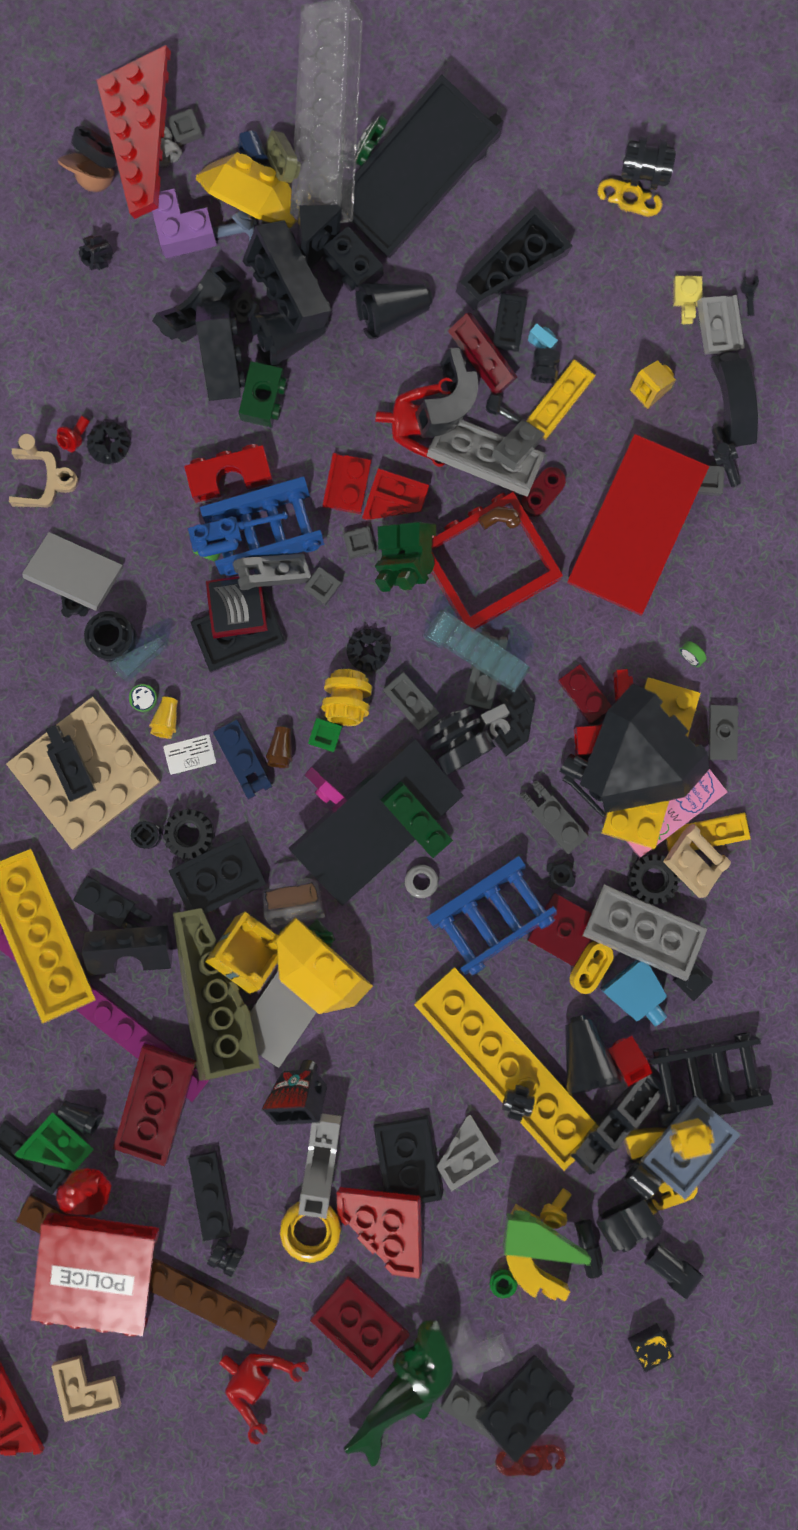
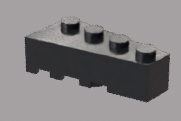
[455,206,573,310]

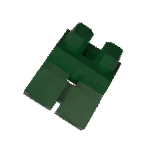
[375,522,436,592]

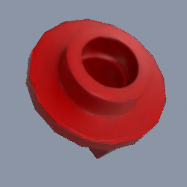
[56,415,90,452]

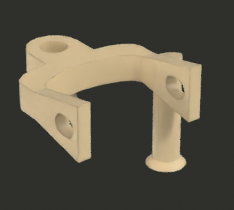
[9,434,78,507]

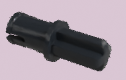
[574,1219,603,1279]

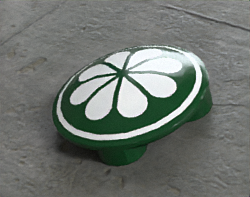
[355,115,388,167]

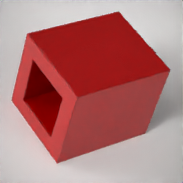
[608,1036,652,1087]

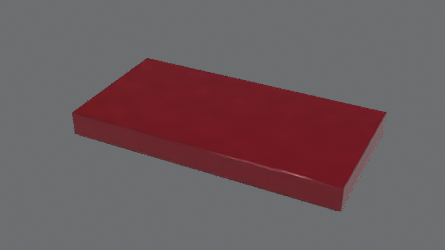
[113,1043,197,1167]

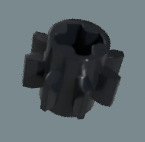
[79,235,113,270]
[502,1084,535,1122]

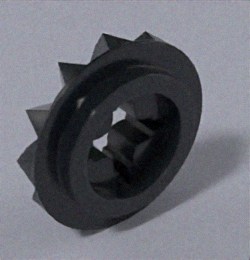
[86,421,130,464]
[347,629,390,672]

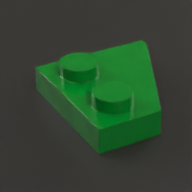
[15,1112,94,1171]

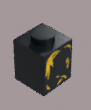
[628,1323,675,1373]

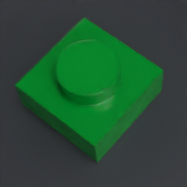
[308,718,343,753]

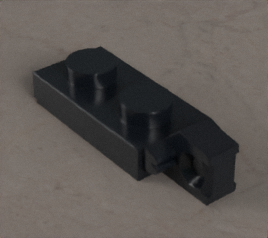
[46,725,97,802]

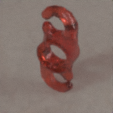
[495,1444,566,1476]

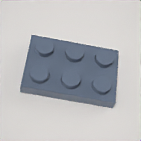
[641,1096,740,1200]

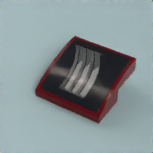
[206,574,268,638]

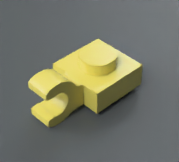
[674,276,702,324]

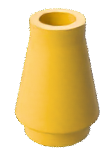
[149,696,178,739]

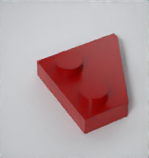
[362,468,430,520]

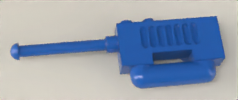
[188,512,288,557]

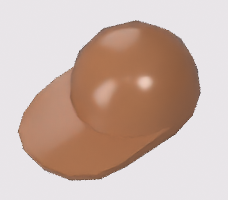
[58,153,114,192]

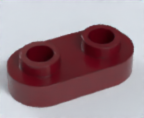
[521,467,566,517]

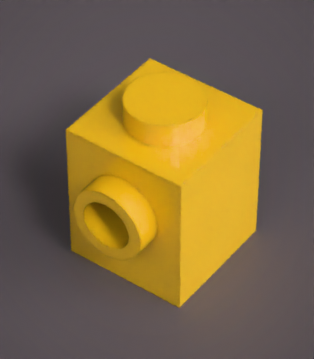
[670,1118,714,1160]

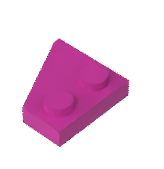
[305,767,345,804]

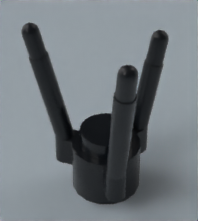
[560,754,606,817]

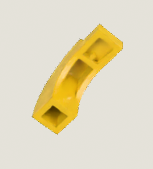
[506,1204,570,1301]

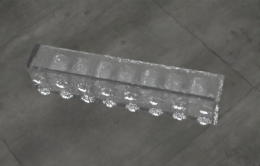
[290,0,363,223]

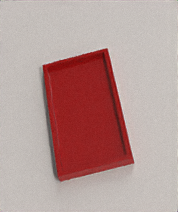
[567,434,710,616]

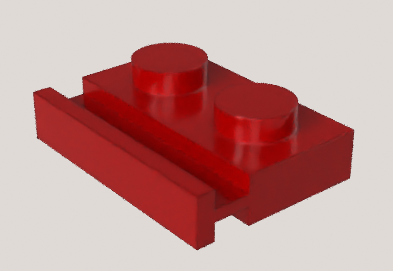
[323,453,371,514]

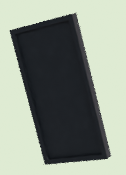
[332,74,501,258]
[288,736,464,906]

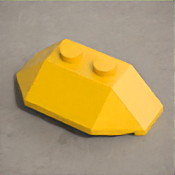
[196,152,299,228]
[276,917,373,1014]

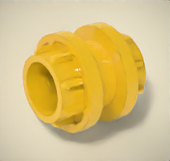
[321,669,372,726]

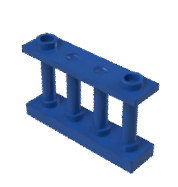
[200,476,325,576]
[427,856,557,976]

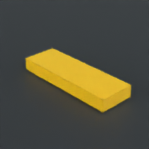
[526,359,596,440]
[666,813,751,852]

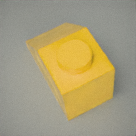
[630,360,676,409]

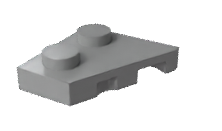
[437,1115,499,1192]

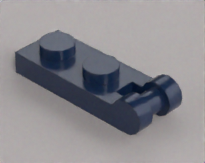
[213,720,273,800]

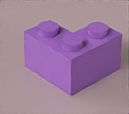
[152,189,217,259]

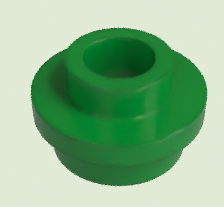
[489,1269,517,1298]

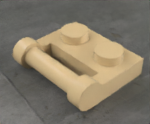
[663,824,731,898]

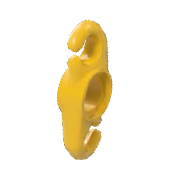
[597,178,662,217]

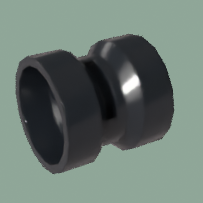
[531,348,561,384]
[131,821,162,849]
[207,1238,244,1277]

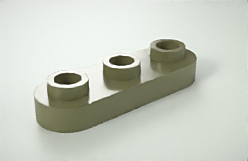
[266,130,300,183]

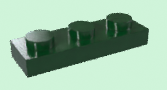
[381,781,453,858]

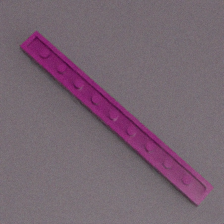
[0,923,210,1102]

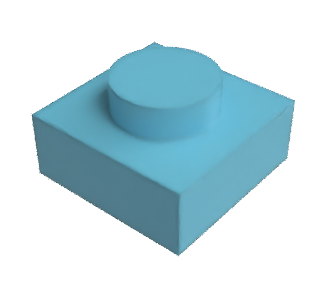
[528,323,558,349]

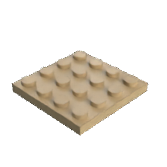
[6,697,161,850]

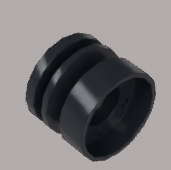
[423,706,496,776]

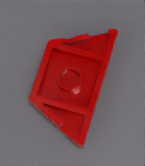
[0,1362,45,1456]

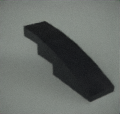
[570,1074,664,1175]

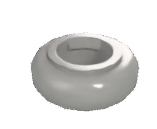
[405,865,438,898]

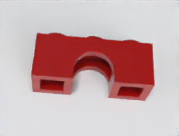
[184,444,273,503]

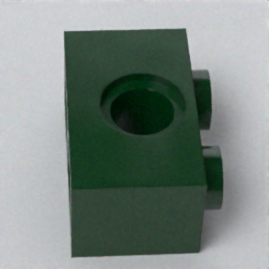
[238,361,288,428]

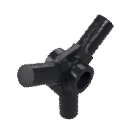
[712,426,741,487]

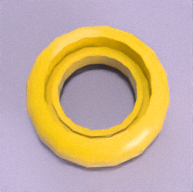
[280,1201,341,1263]

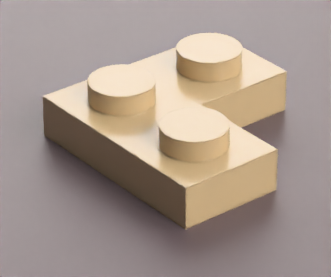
[52,1355,121,1422]

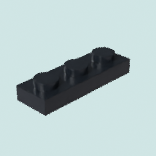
[188,1151,232,1241]

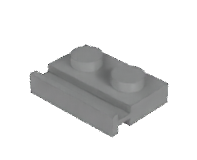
[697,295,744,355]

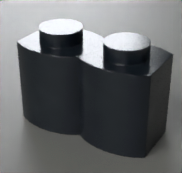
[596,1194,664,1252]

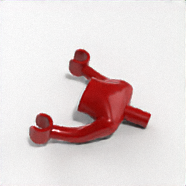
[375,378,453,467]
[219,1354,309,1444]

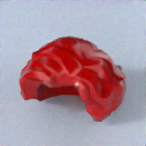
[56,1168,112,1215]

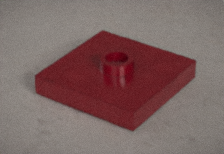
[527,893,591,967]

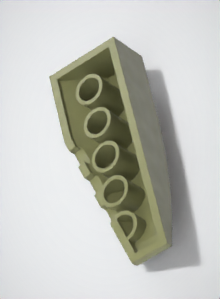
[173,908,260,1081]

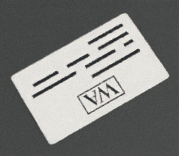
[163,735,216,775]

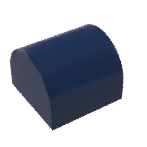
[238,131,268,165]

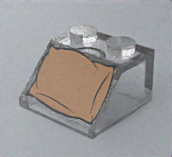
[263,878,325,928]

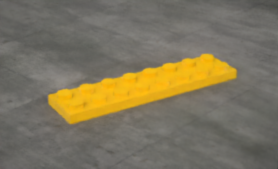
[414,967,596,1171]

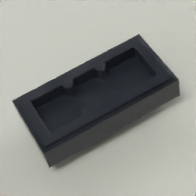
[493,293,527,352]

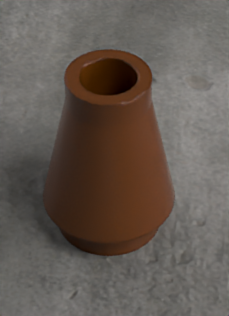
[266,727,293,768]

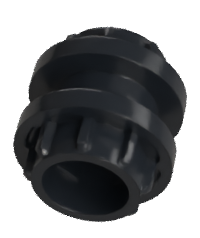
[621,136,676,190]
[84,611,137,663]

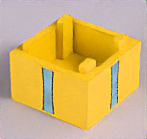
[205,912,278,994]

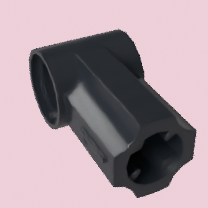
[624,1159,662,1199]
[644,1243,704,1299]

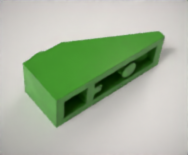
[503,1210,591,1265]

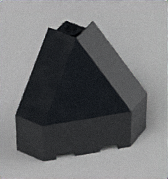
[580,683,710,813]

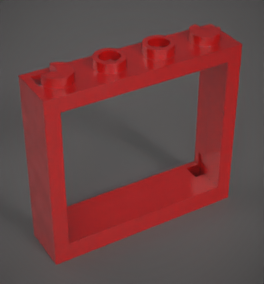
[431,492,563,634]

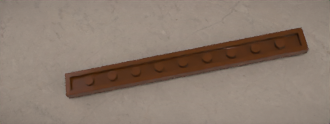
[16,1194,277,1349]

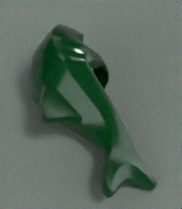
[344,1320,453,1467]

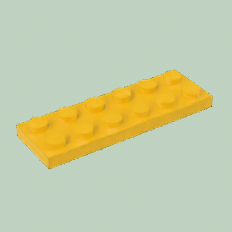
[601,677,701,850]
[0,849,96,1024]

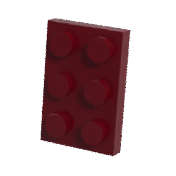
[310,1276,410,1378]

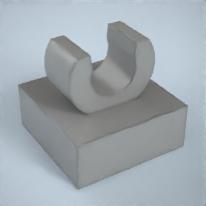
[477,704,510,740]

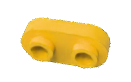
[570,941,613,994]

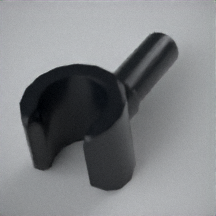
[740,275,759,316]
[486,395,521,424]

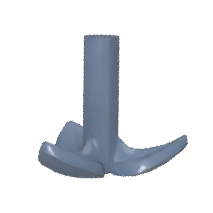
[213,210,257,242]

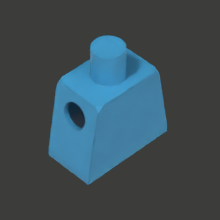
[601,959,667,1026]

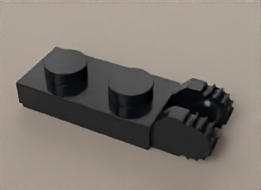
[73,876,152,929]

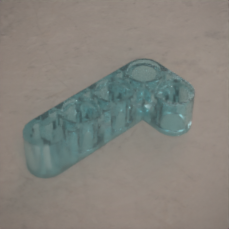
[422,610,530,692]

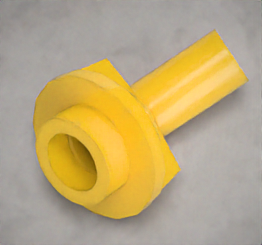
[540,1188,572,1229]

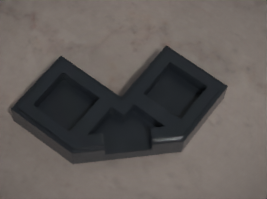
[494,681,535,757]

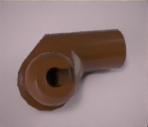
[478,506,521,530]

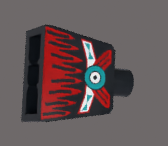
[262,1060,327,1125]

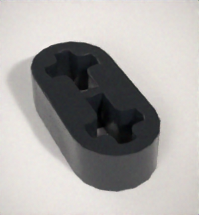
[71,126,116,168]

